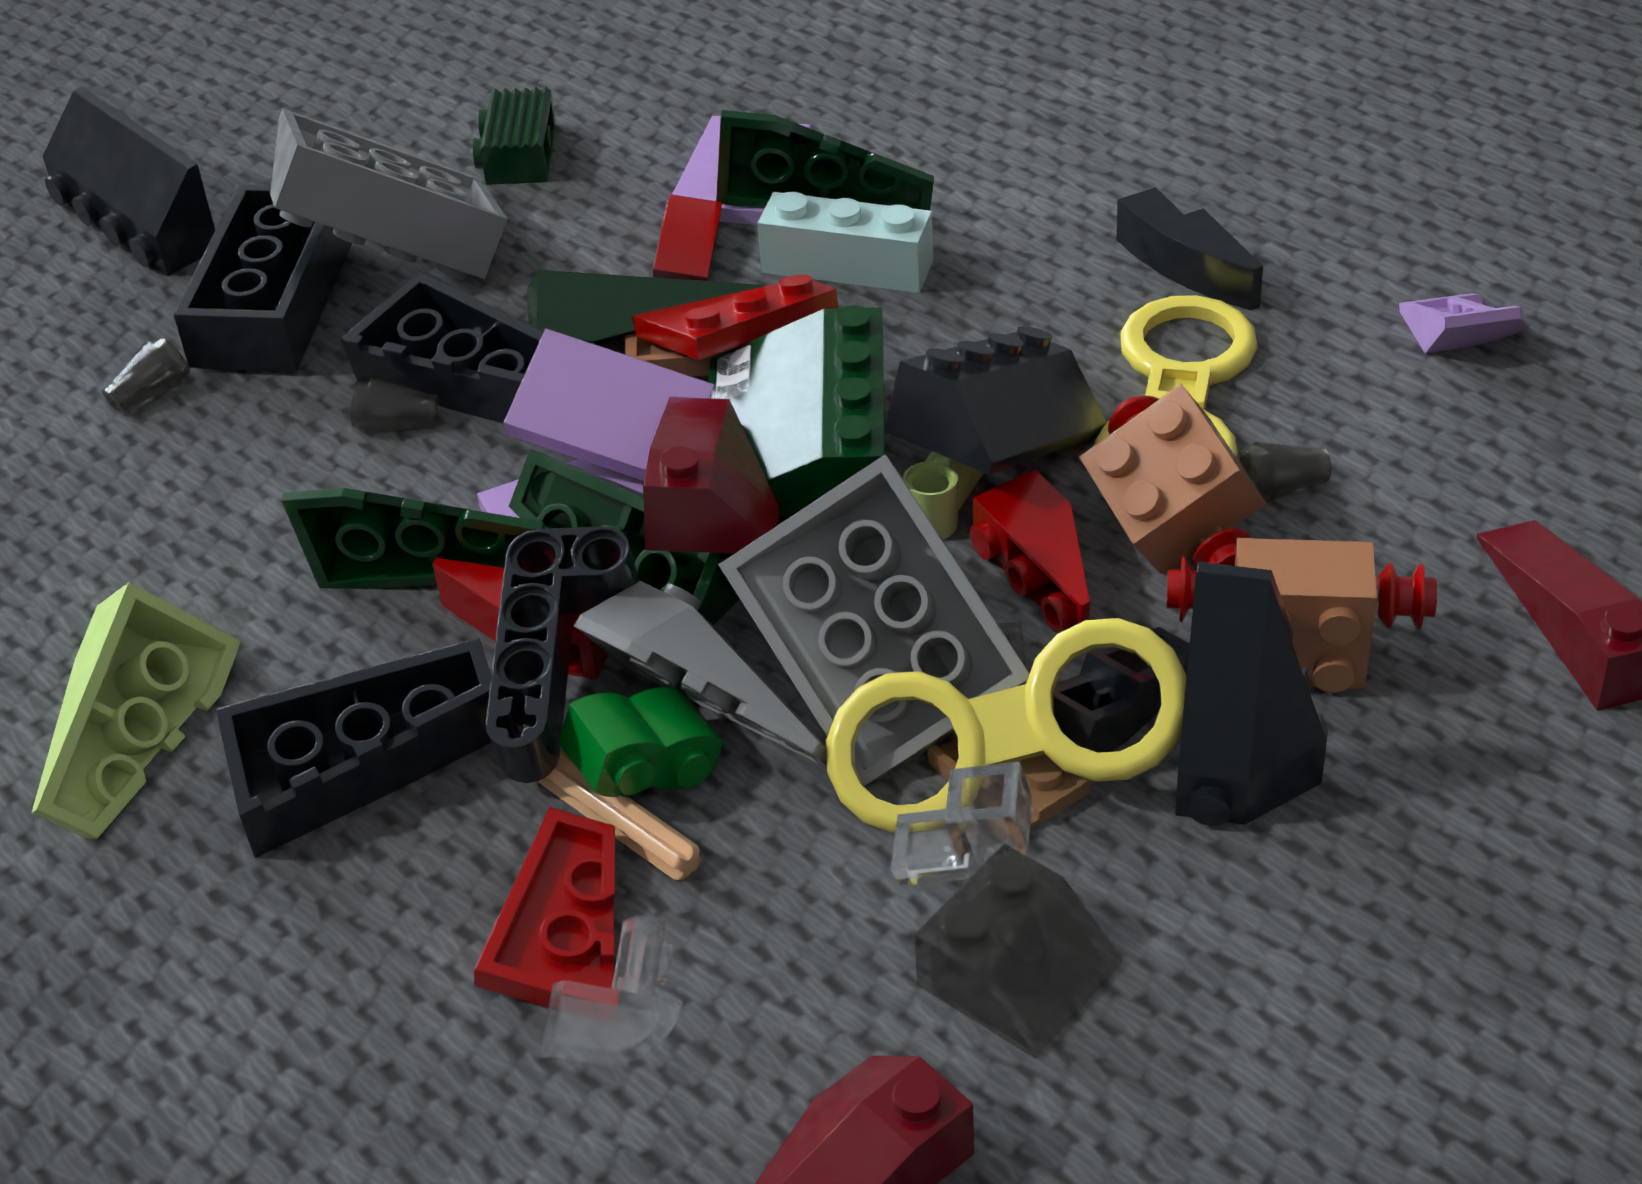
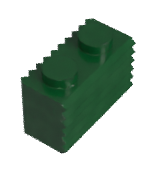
[473,86,556,185]

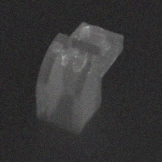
[891,761,1032,894]
[540,916,683,1066]

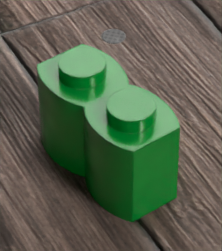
[558,687,723,797]

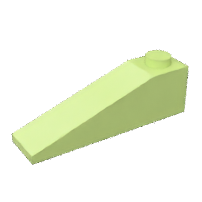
[31,582,241,839]

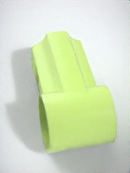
[903,451,984,540]

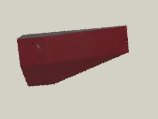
[643,397,779,554]
[1477,520,1642,711]
[755,1056,975,1184]

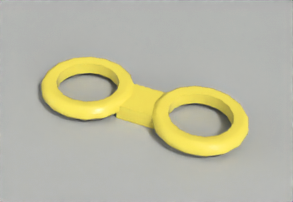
[1094,295,1258,459]
[826,618,1187,833]

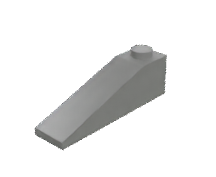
[574,581,827,769]

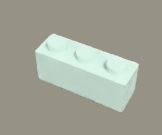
[757,192,933,293]

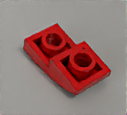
[653,194,723,281]

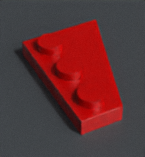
[633,275,839,360]
[474,807,615,1023]

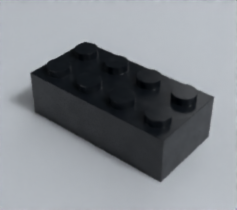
[173,184,352,372]

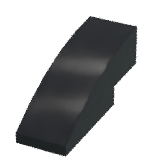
[1116,187,1263,311]
[1053,627,1190,753]

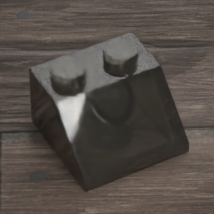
[914,843,1122,1058]

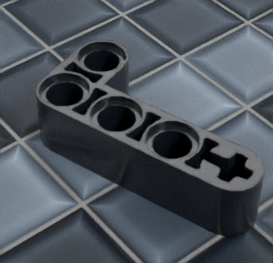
[486,526,639,783]

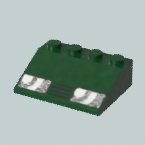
[709,305,885,516]

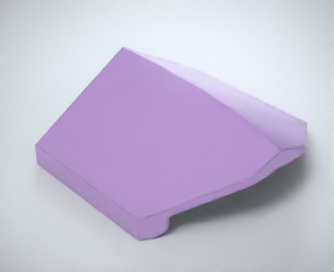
[1399,293,1530,354]

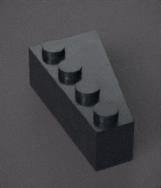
[341,271,544,423]
[215,638,491,858]

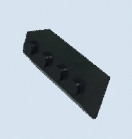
[42,87,215,276]
[884,326,1106,474]

